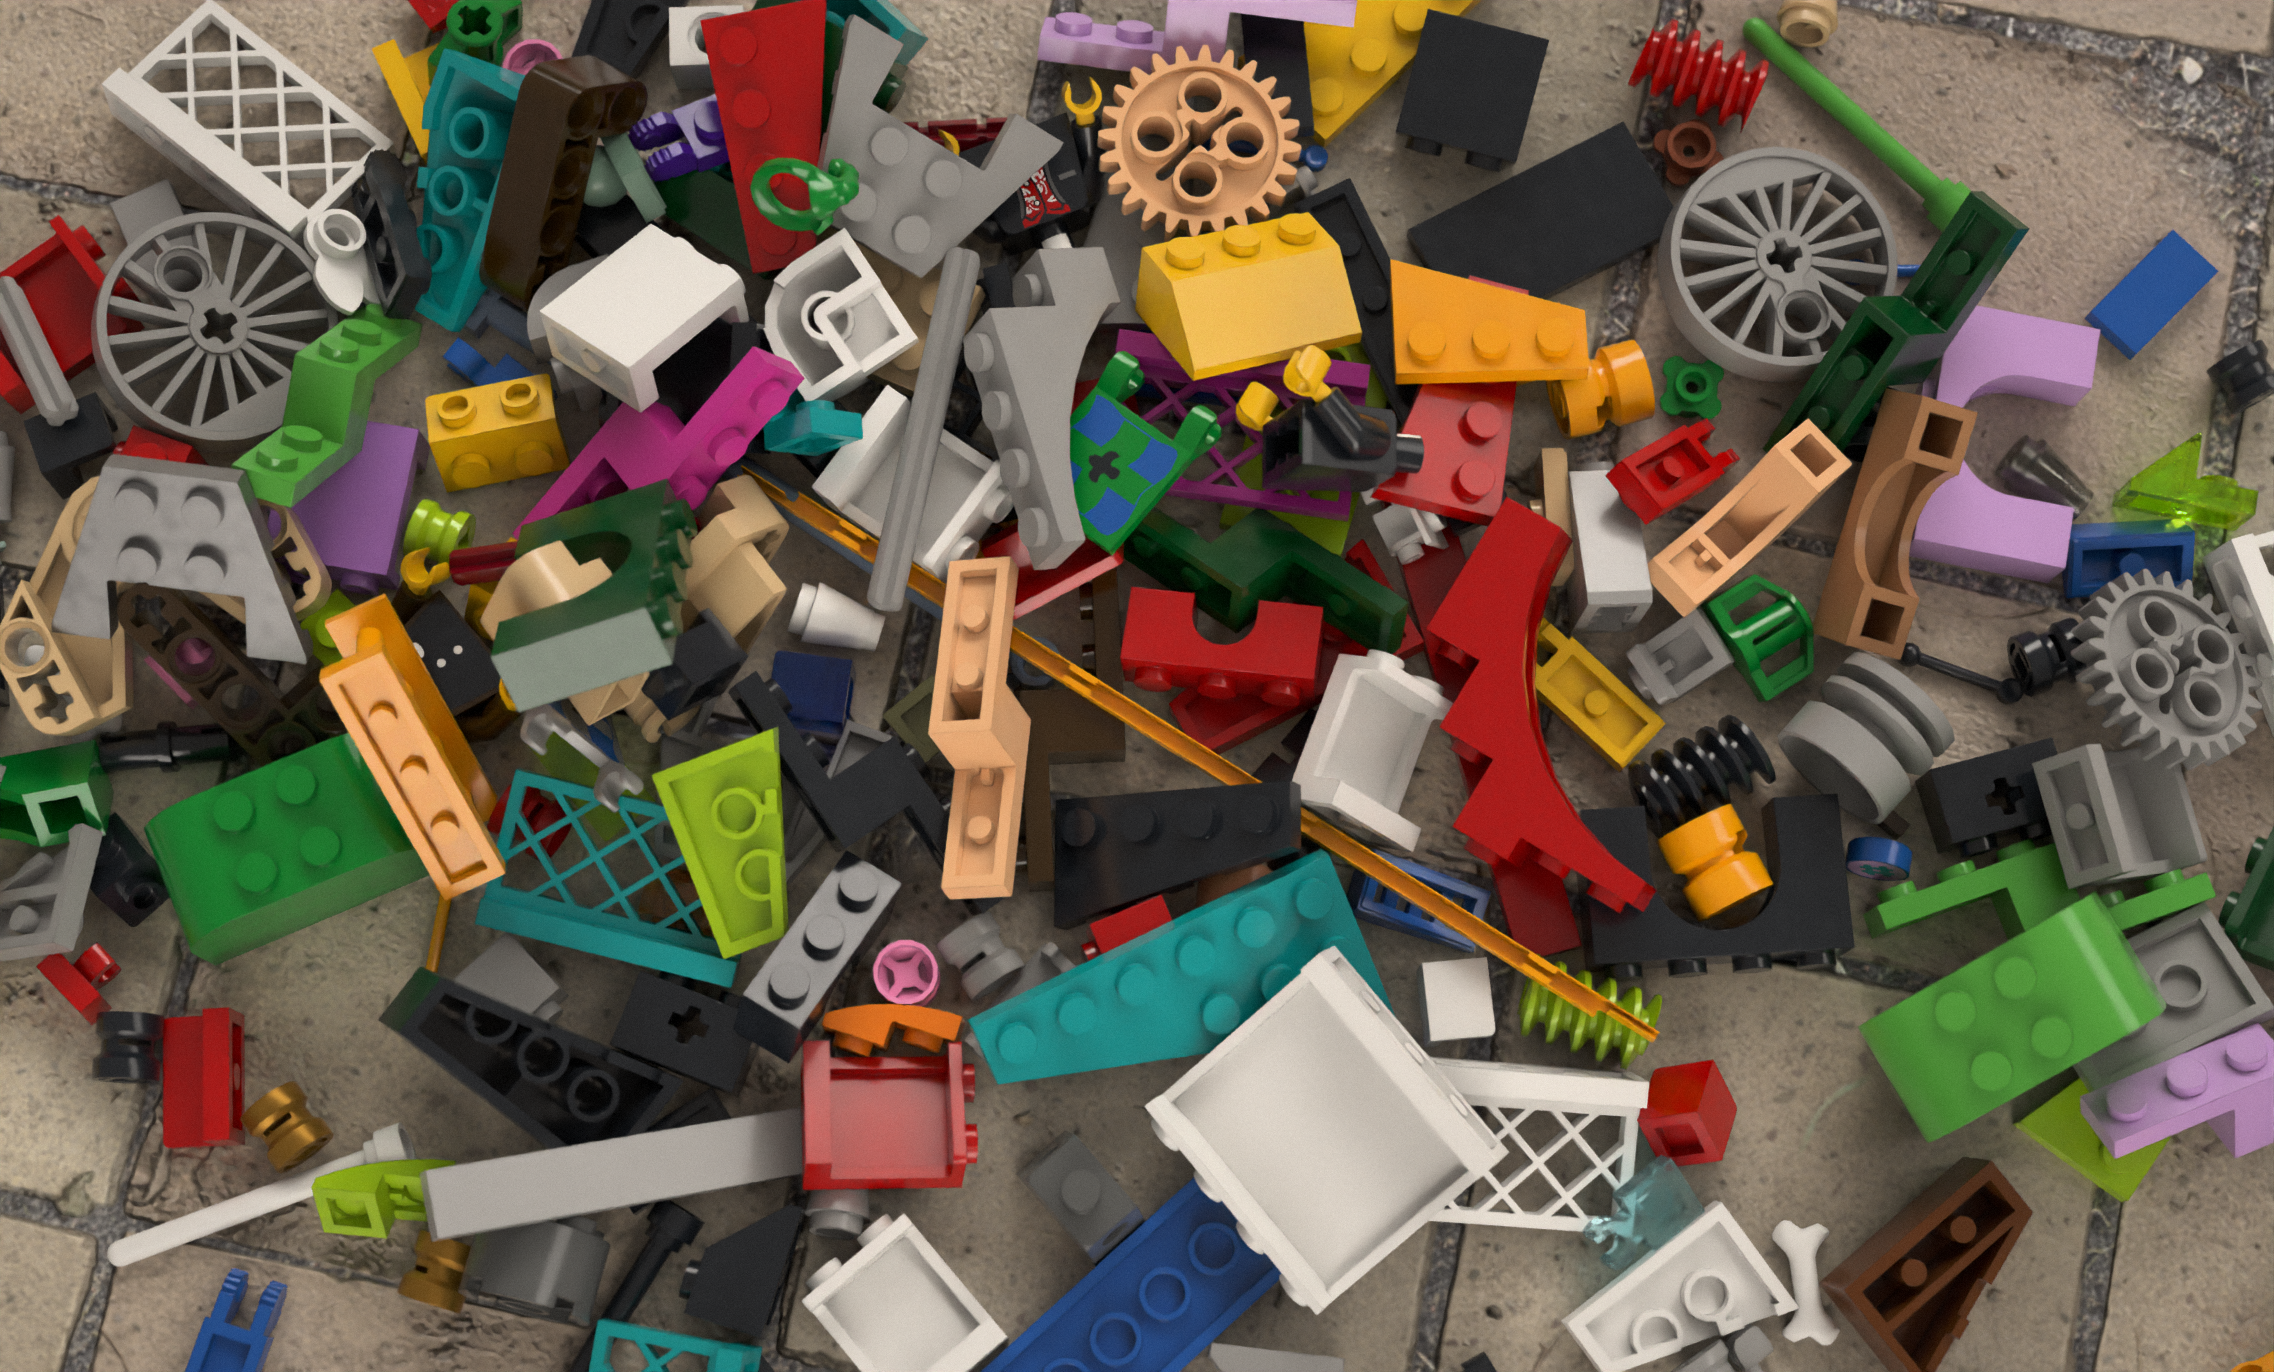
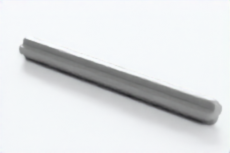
[867,247,980,612]

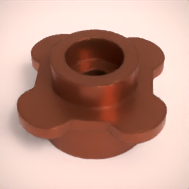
[1653,119,1724,187]

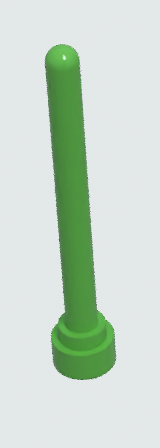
[1742,17,1972,233]

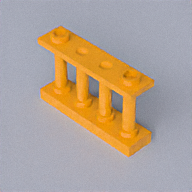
[319,593,506,901]

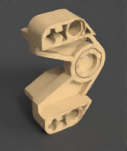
[480,475,789,743]
[0,476,332,737]

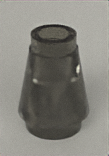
[1995,435,2094,521]

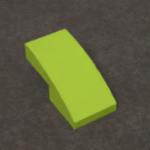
[311,1159,456,1239]

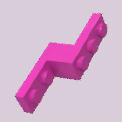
[512,346,805,541]

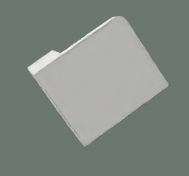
[1416,957,1495,1048]

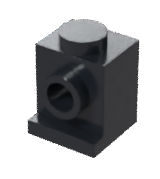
[641,608,749,721]

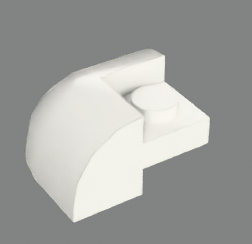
[763,228,919,402]

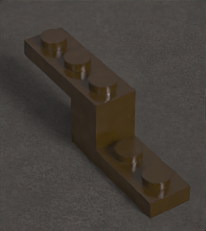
[1015,566,1126,892]

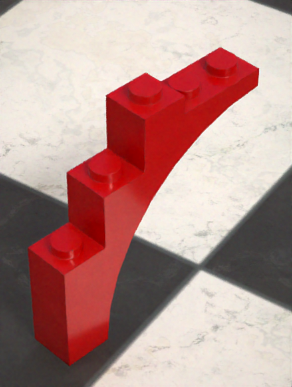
[1426,497,1657,913]

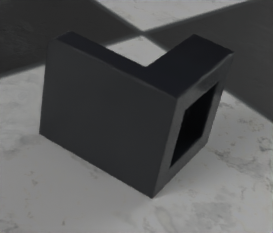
[23,392,118,500]

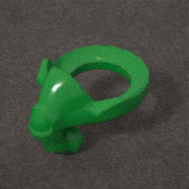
[750,158,859,235]

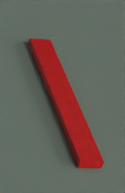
[1380,500,1582,958]

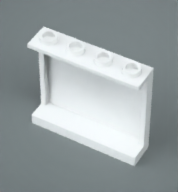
[1144,946,1509,1315]

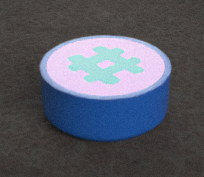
[1845,837,1913,881]

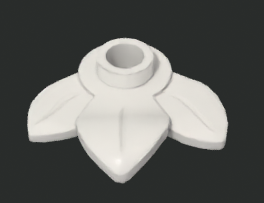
[303,209,381,315]

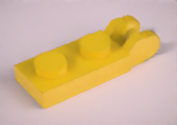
[1535,617,1666,773]

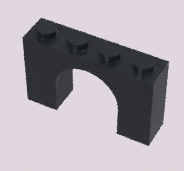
[1576,793,1855,982]

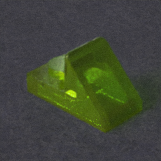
[2112,432,2259,531]

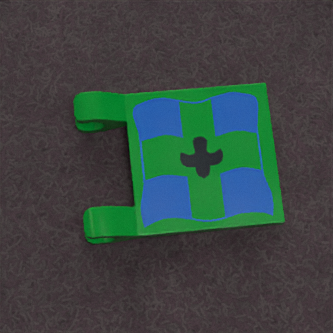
[1070,351,1222,556]

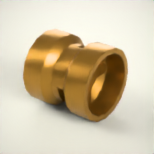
[240,1081,334,1174]
[397,1229,471,1314]

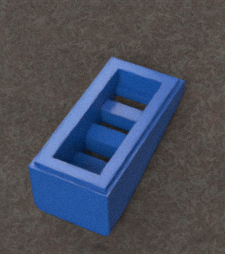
[1346,848,1491,953]

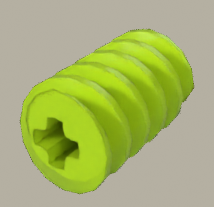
[1517,954,1662,1070]

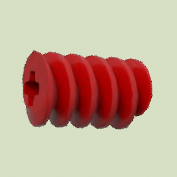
[1627,19,1769,134]

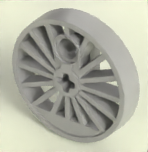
[1657,147,1898,383]
[91,212,338,454]

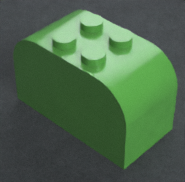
[1858,891,2167,1143]

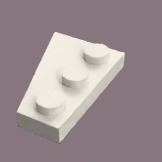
[1561,1200,1800,1372]

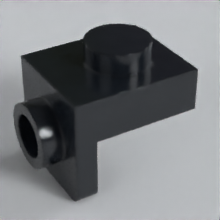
[90,812,170,927]

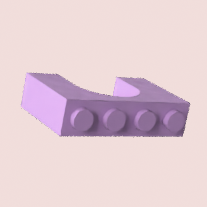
[1909,306,2100,583]

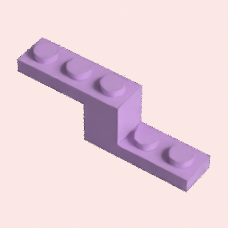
[1037,0,1357,74]
[2080,1022,2274,1159]

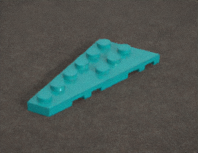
[967,848,1397,1085]

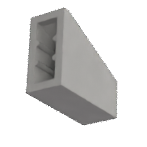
[1567,462,1653,634]

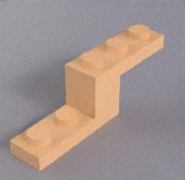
[928,556,1031,900]

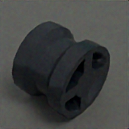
[2206,340,2274,415]

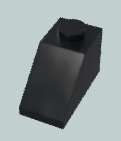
[679,1204,807,1339]

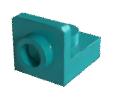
[763,389,863,456]

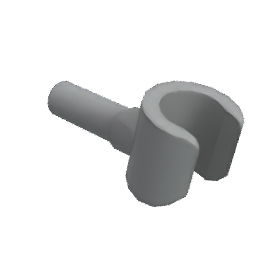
[1725,1324,1774,1372]

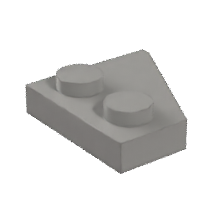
[0,823,103,962]

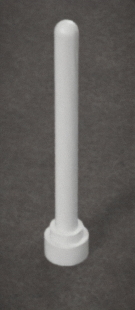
[107,1122,417,1267]

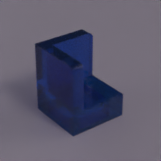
[771,650,856,735]

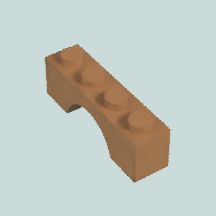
[1813,388,1978,660]

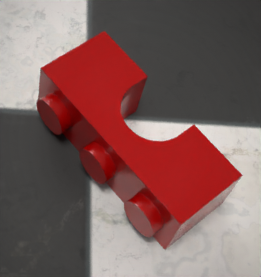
[1120,587,1324,706]

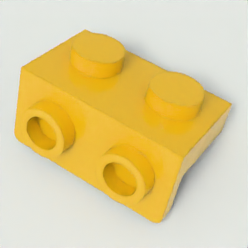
[425,373,570,493]

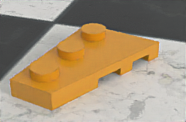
[1389,259,1589,385]

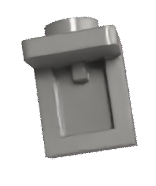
[1626,608,1736,705]

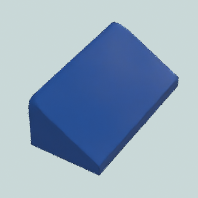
[2062,519,2195,598]

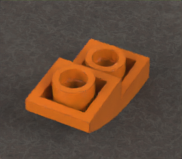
[821,1004,965,1057]

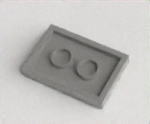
[2073,902,2274,1092]

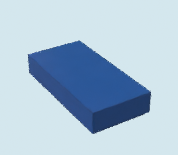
[2084,229,2219,360]

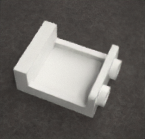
[540,224,749,413]
[812,385,1014,584]
[1292,649,1453,852]
[802,1214,1009,1372]

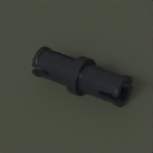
[99,721,239,774]

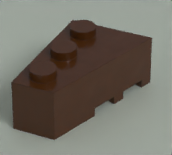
[1818,1157,2033,1372]

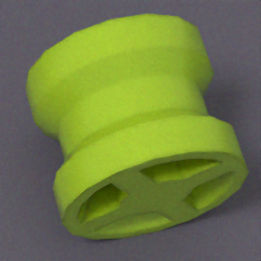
[403,498,476,564]

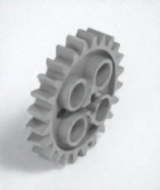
[2071,569,2262,771]

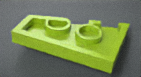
[2013,1076,2172,1202]

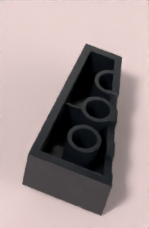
[378,966,684,1150]

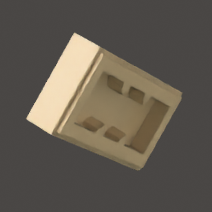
[1527,448,1574,587]

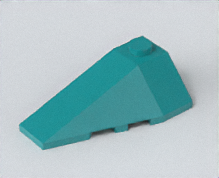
[414,48,525,332]

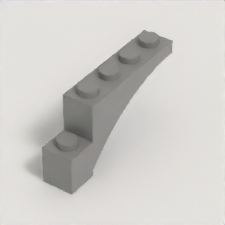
[962,247,1121,570]

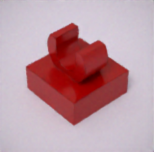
[36,943,122,1025]

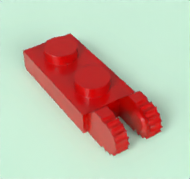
[1605,418,1740,525]

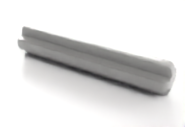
[0,276,79,426]

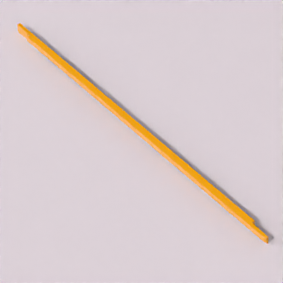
[737,465,1660,1043]

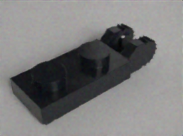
[351,149,432,320]

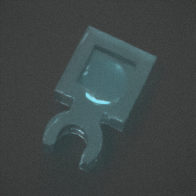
[1582,1155,1705,1271]

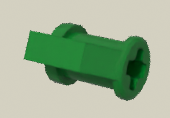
[427,0,522,86]
[1701,574,1814,702]

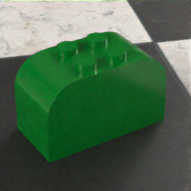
[144,733,430,966]

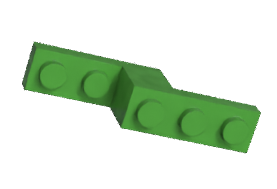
[231,304,423,508]
[1863,839,2216,940]

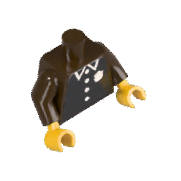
[391,547,524,744]

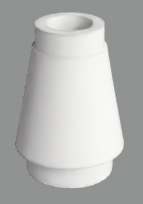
[787,582,886,652]

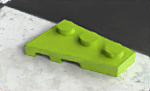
[652,727,789,960]

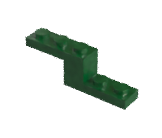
[1762,191,2030,453]
[1124,507,1409,654]

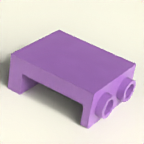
[267,421,430,595]

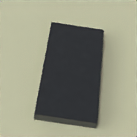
[1407,121,1684,300]

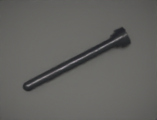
[566,1199,705,1372]

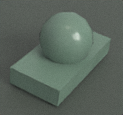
[583,132,666,223]

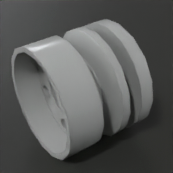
[1777,652,1955,824]

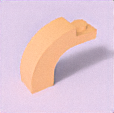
[1648,418,1852,618]

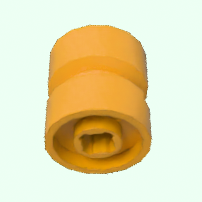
[1546,339,1655,440]
[1656,804,1774,923]

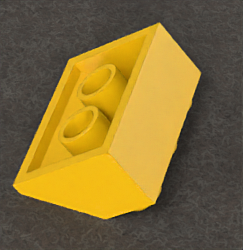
[1135,212,1362,381]

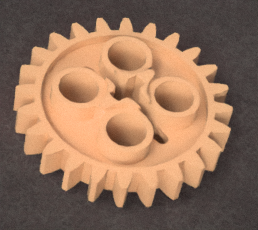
[1097,45,1301,242]

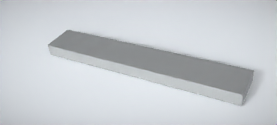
[420,1107,802,1242]

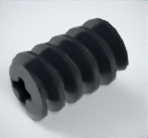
[1628,715,1776,838]

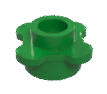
[1659,356,1724,420]

